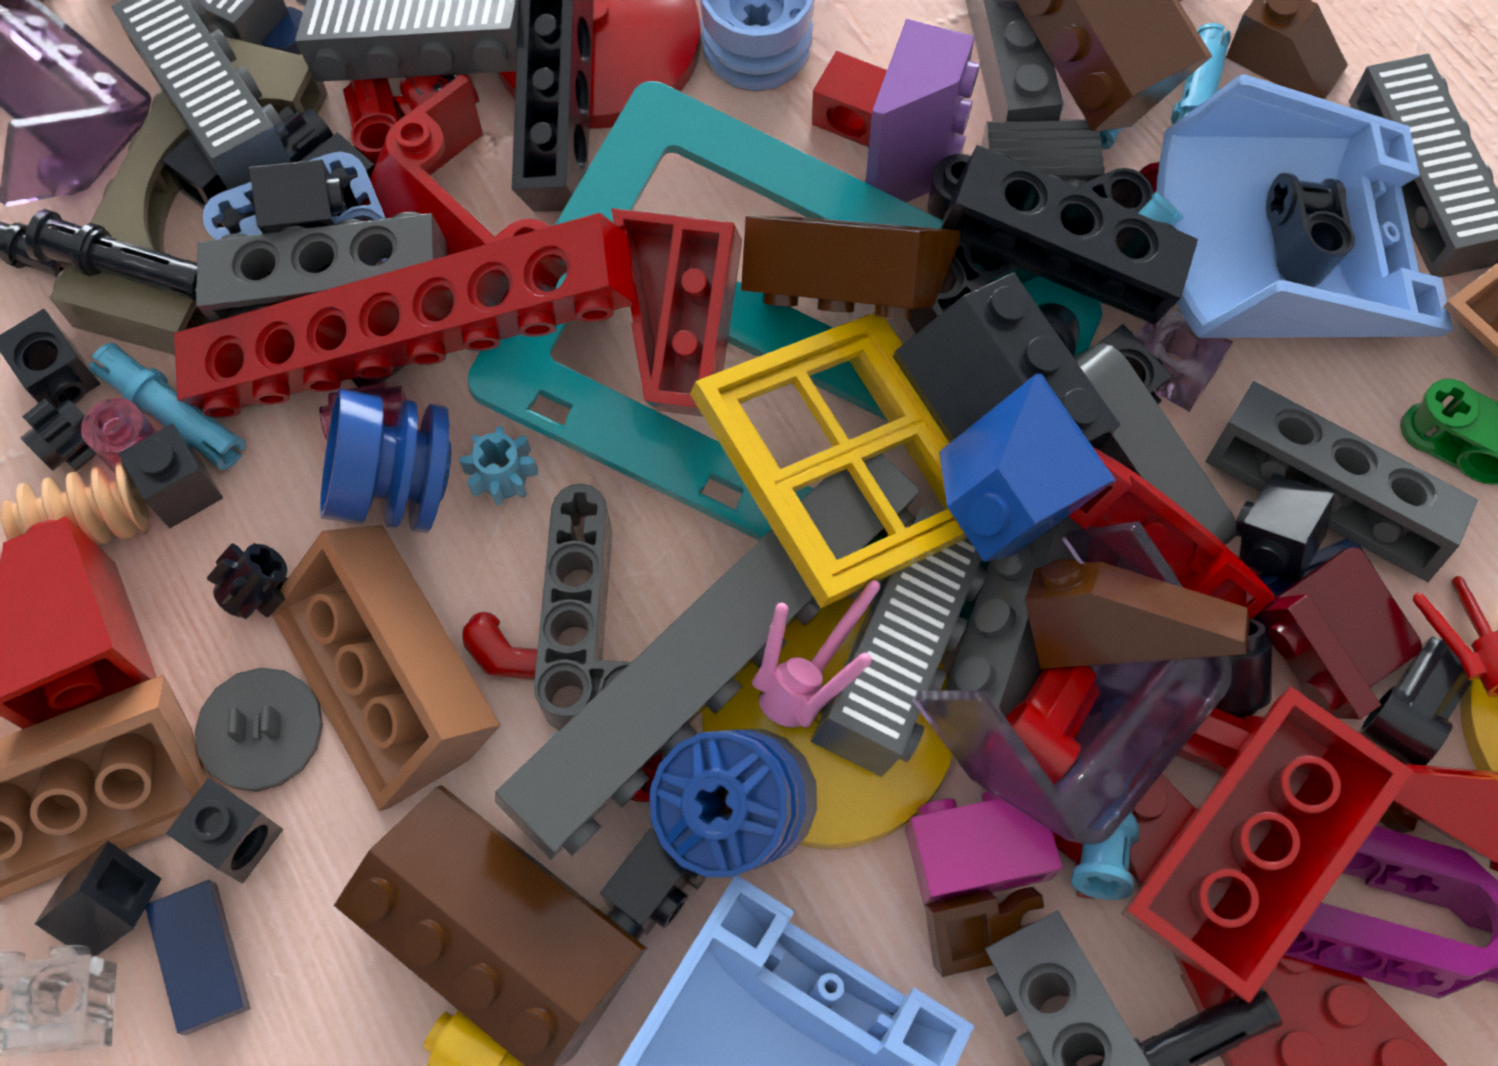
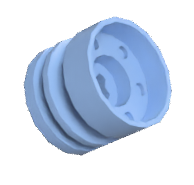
[700,0,815,91]

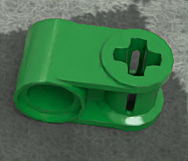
[1400,379,1498,485]

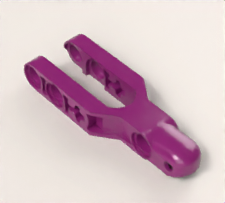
[1284,826,1498,999]

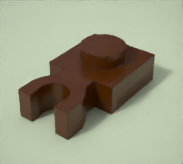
[925,886,1044,977]

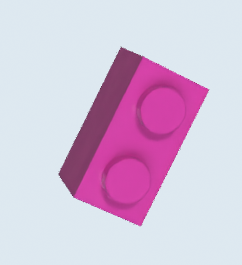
[905,785,1063,908]

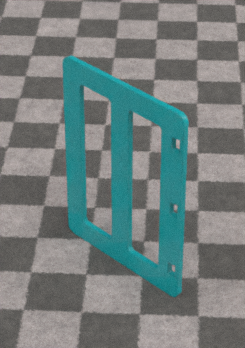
[468,81,1102,626]

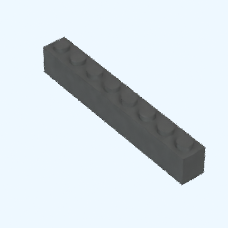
[495,454,921,860]

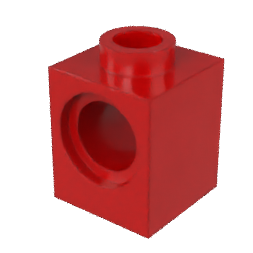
[811,50,887,147]

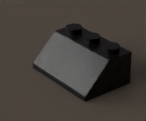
[892,272,1120,450]

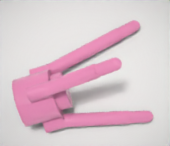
[752,580,880,728]

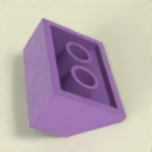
[865,19,980,203]

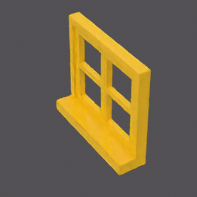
[690,312,968,608]

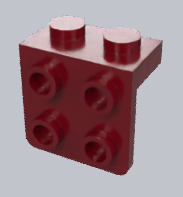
[1256,547,1422,720]

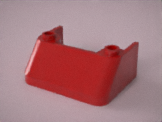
[360,74,550,315]

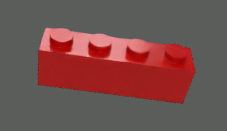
[1121,686,1414,1003]

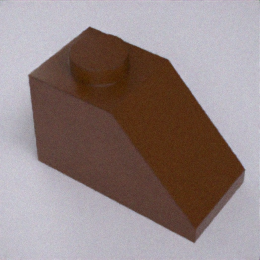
[1226,0,1348,99]

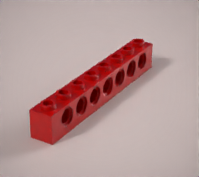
[174,212,636,418]

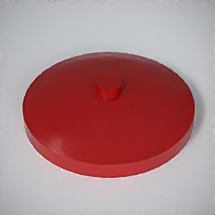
[497,0,701,129]

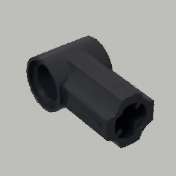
[1360,636,1472,766]

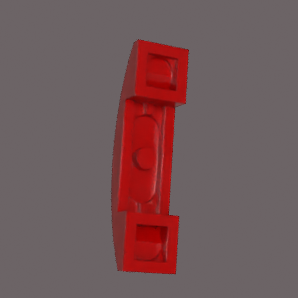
[1068,447,1275,619]

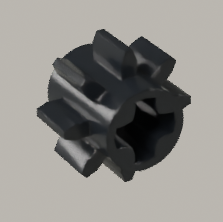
[278,106,333,163]
[20,398,100,471]
[207,543,288,619]

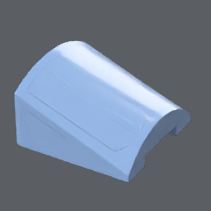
[1157,75,1453,338]
[618,875,975,1066]

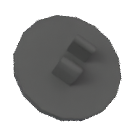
[195,667,323,792]

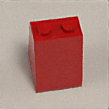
[0,516,157,729]

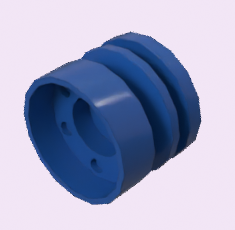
[320,389,452,533]
[650,729,817,877]

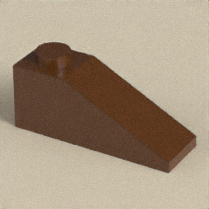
[1025,559,1249,669]

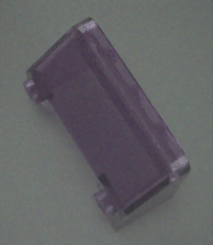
[0,0,152,206]
[912,521,1232,844]

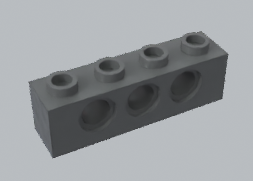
[196,212,448,322]
[1205,381,1479,583]
[985,910,1150,1066]

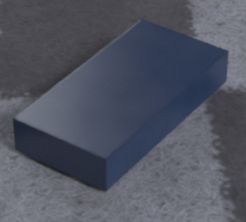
[145,880,251,1036]

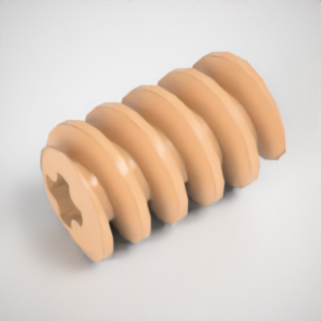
[0,461,149,545]

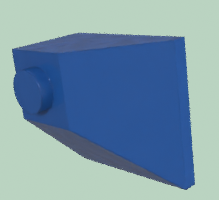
[939,374,1116,562]

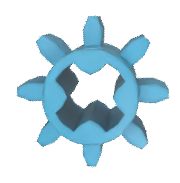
[460,426,538,506]

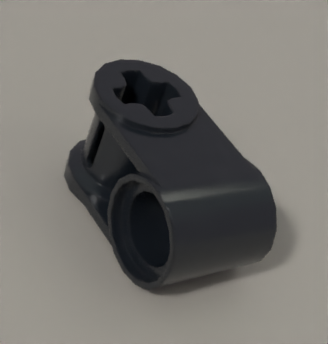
[1266,173,1355,287]

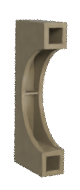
[49,37,328,355]

